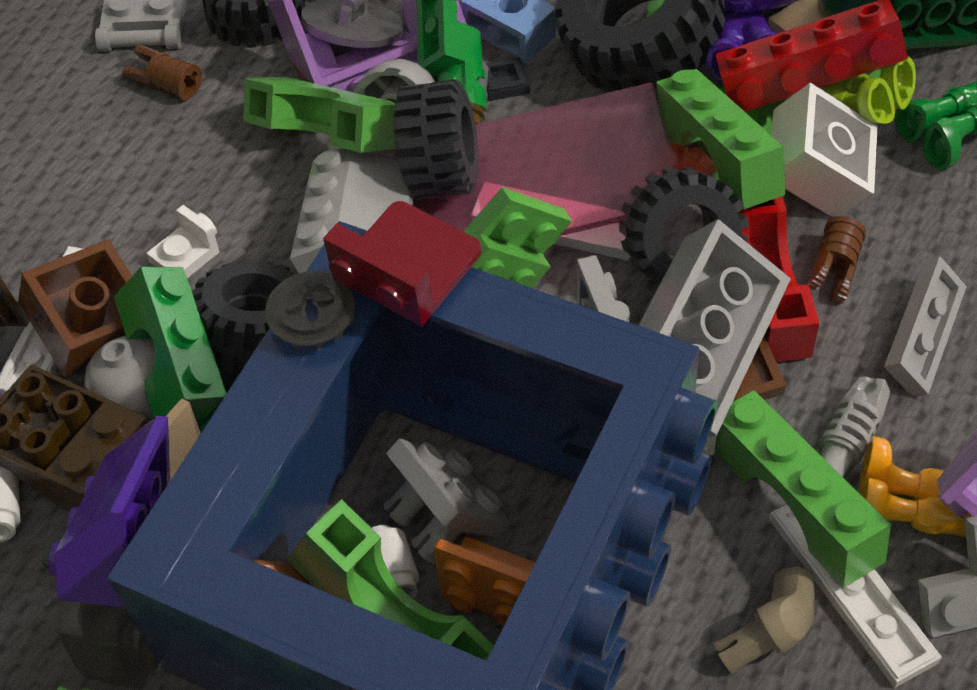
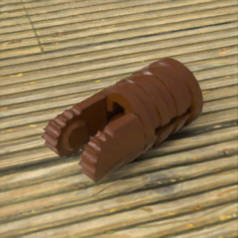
[121,44,202,101]
[806,216,866,305]

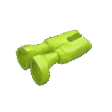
[820,56,916,124]

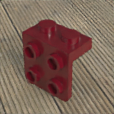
[323,201,482,327]

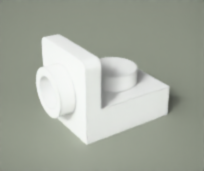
[146,205,219,278]

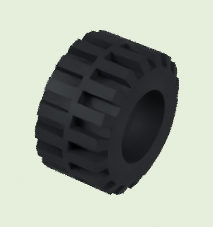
[202,0,306,48]
[393,79,479,200]
[619,167,749,284]
[192,260,302,377]

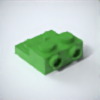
[463,187,572,288]

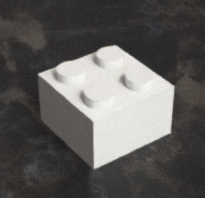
[771,83,877,217]

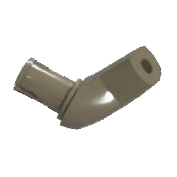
[714,567,814,674]

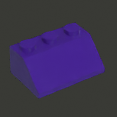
[48,416,170,608]

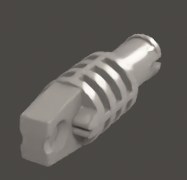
[819,377,890,478]

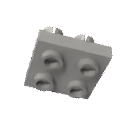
[383,438,512,564]

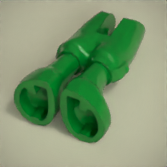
[894,81,977,171]

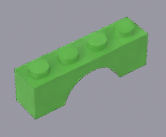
[656,69,785,209]
[243,77,396,153]
[715,390,891,588]
[286,499,494,661]

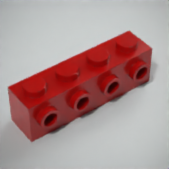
[715,0,908,112]

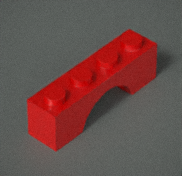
[739,196,820,362]

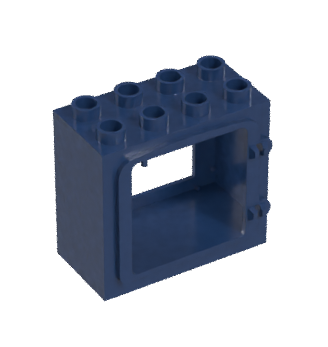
[107,221,718,690]

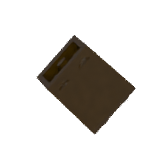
[0,364,149,512]

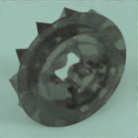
[265,271,356,351]

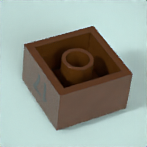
[18,239,132,378]

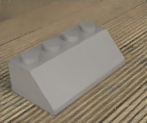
[290,148,413,278]
[639,219,791,437]

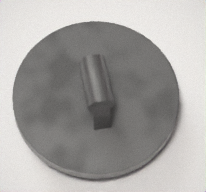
[301,0,404,48]

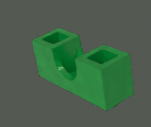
[114,267,226,424]

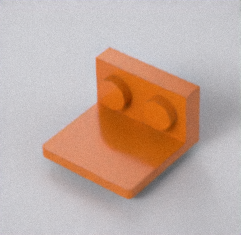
[434,536,536,627]

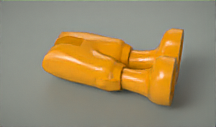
[858,436,973,538]

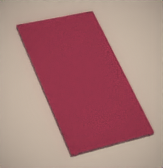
[374,82,683,236]

